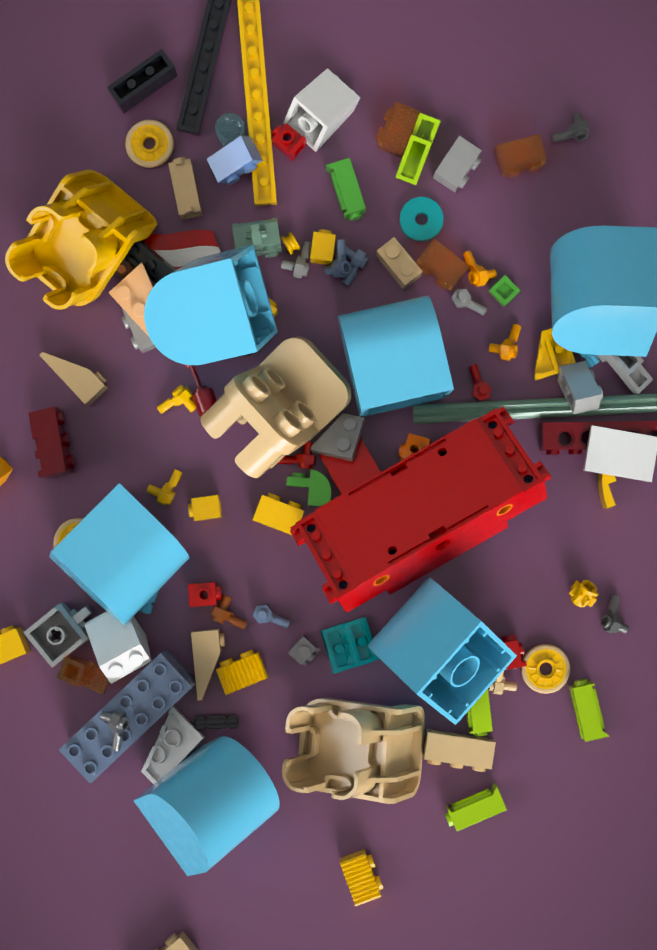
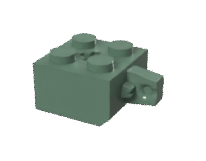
[232,217,282,258]

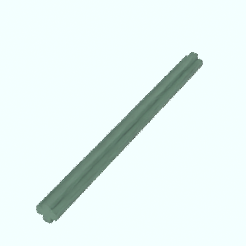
[412,393,657,424]

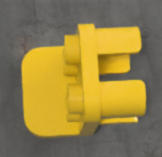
[5,170,157,309]

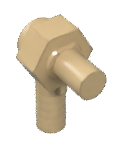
[488,671,517,695]

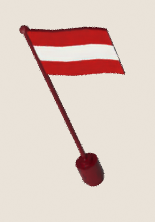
[142,230,221,417]

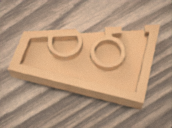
[109,263,153,338]

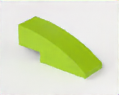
[395,113,441,185]

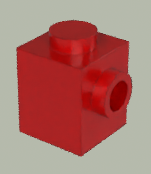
[188,581,222,607]

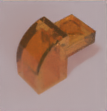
[57,656,110,695]

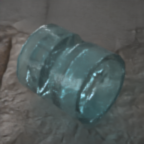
[215,113,246,147]

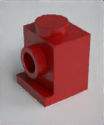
[272,123,307,161]
[501,634,527,670]

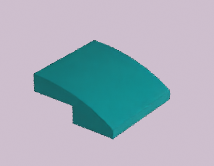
[320,617,379,674]

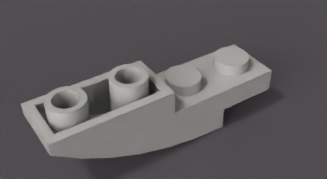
[597,355,653,394]

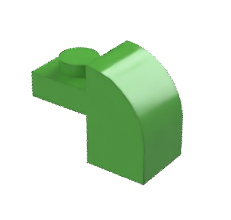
[287,470,331,507]

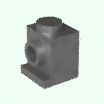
[288,635,320,666]

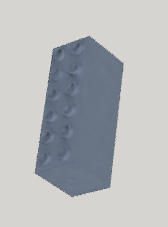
[59,648,196,784]

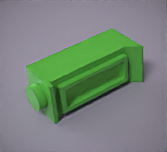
[326,158,366,221]

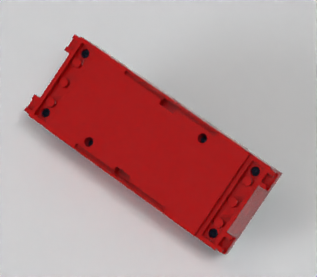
[290,406,552,613]

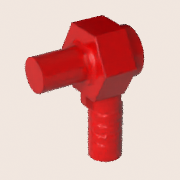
[469,364,492,402]
[278,442,316,469]

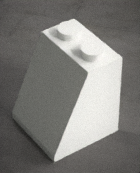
[283,68,360,152]
[84,611,152,684]

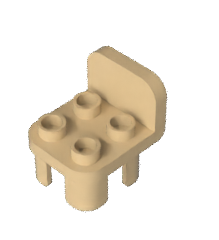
[200,336,352,478]
[282,698,425,804]

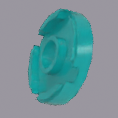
[399,197,444,242]

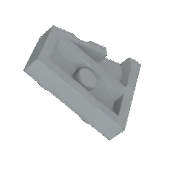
[311,413,365,462]

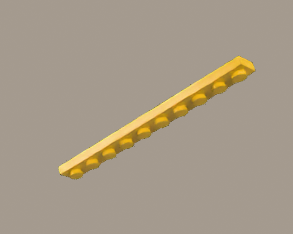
[237,0,277,207]

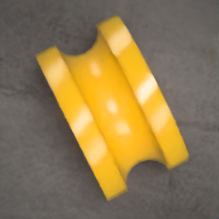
[281,232,300,255]

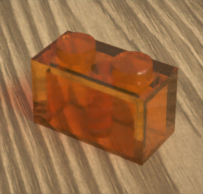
[376,101,420,158]
[494,134,547,178]
[416,239,469,291]

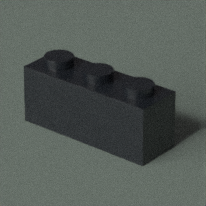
[107,49,178,114]

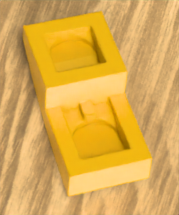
[598,473,616,509]

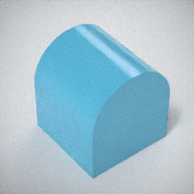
[550,226,657,357]
[144,244,278,365]
[338,295,454,417]
[49,483,189,625]
[367,577,517,725]
[133,736,280,876]

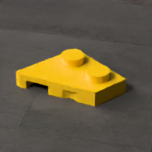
[534,328,576,381]

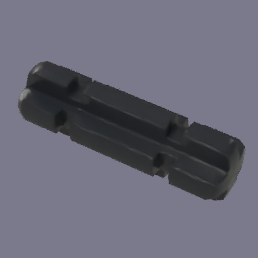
[194,715,239,730]

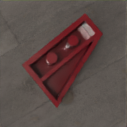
[28,406,76,479]

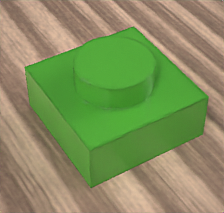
[488,275,521,307]

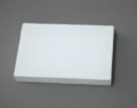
[583,426,657,482]

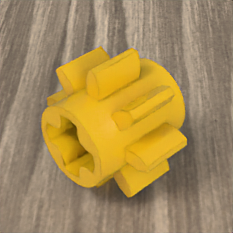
[569,580,599,607]

